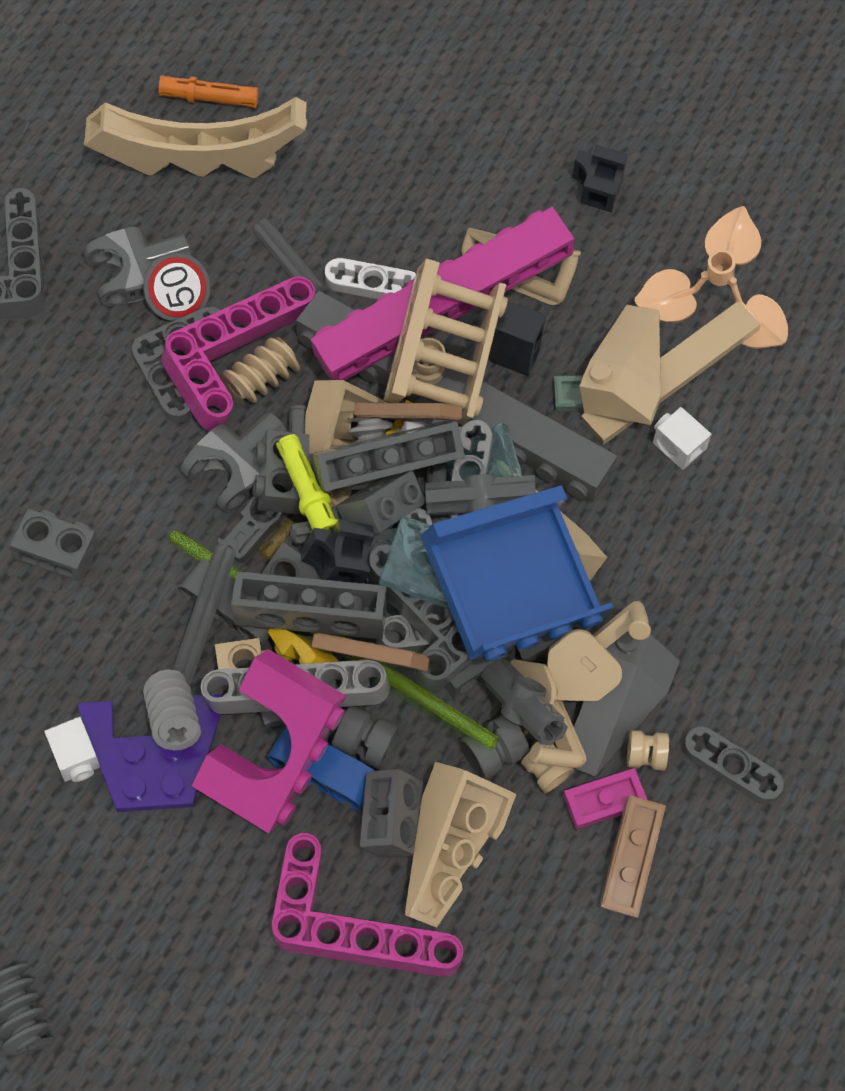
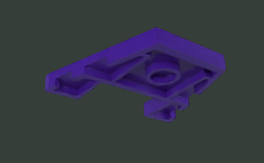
[78,694,225,812]

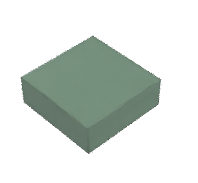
[553,376,584,411]

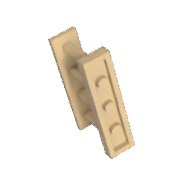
[383,258,508,425]

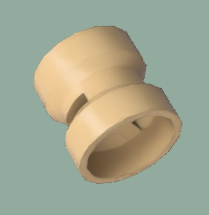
[411,337,446,384]
[627,730,669,771]
[521,744,574,793]

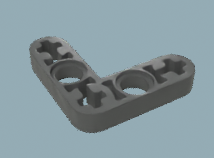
[132,307,220,423]

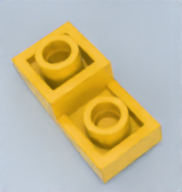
[267,628,339,664]

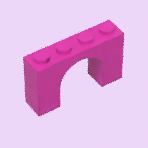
[192,649,346,833]

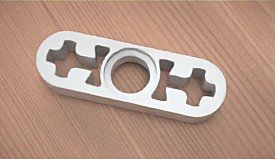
[325,258,416,299]

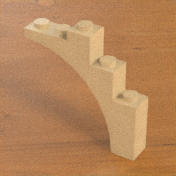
[84,97,307,178]

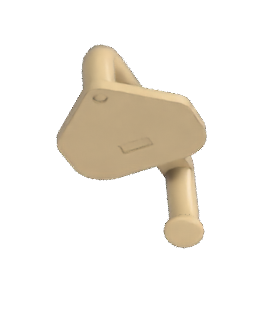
[461,228,581,305]
[547,601,651,701]
[502,660,587,768]

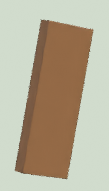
[354,403,462,420]
[311,633,430,672]
[599,795,666,918]

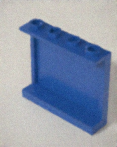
[420,485,613,662]

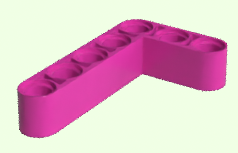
[161,276,315,431]
[272,833,463,977]

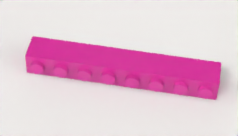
[311,207,574,380]

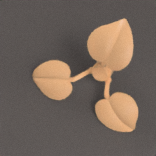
[634,206,788,349]

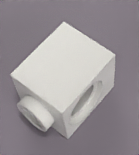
[653,407,712,470]
[44,717,100,782]

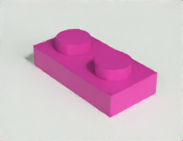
[563,768,647,830]

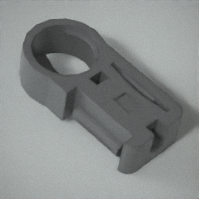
[218,496,284,563]

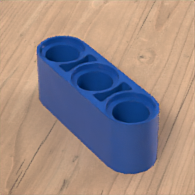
[266,726,374,811]

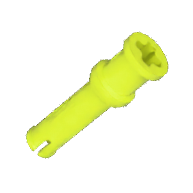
[276,434,338,533]

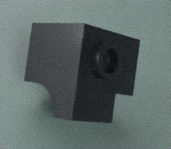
[572,145,628,213]
[300,519,374,584]

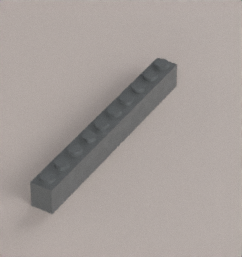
[296,291,617,502]

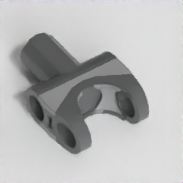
[83,227,191,306]
[181,412,287,512]

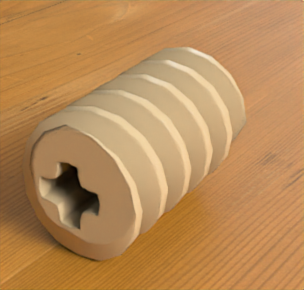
[221,337,300,406]

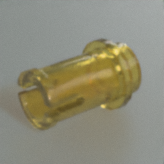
[257,519,295,562]

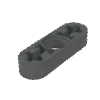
[683,726,784,804]

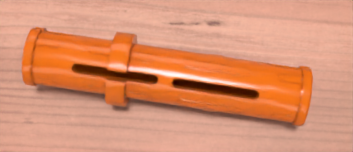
[159,75,259,109]

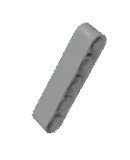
[200,660,390,714]

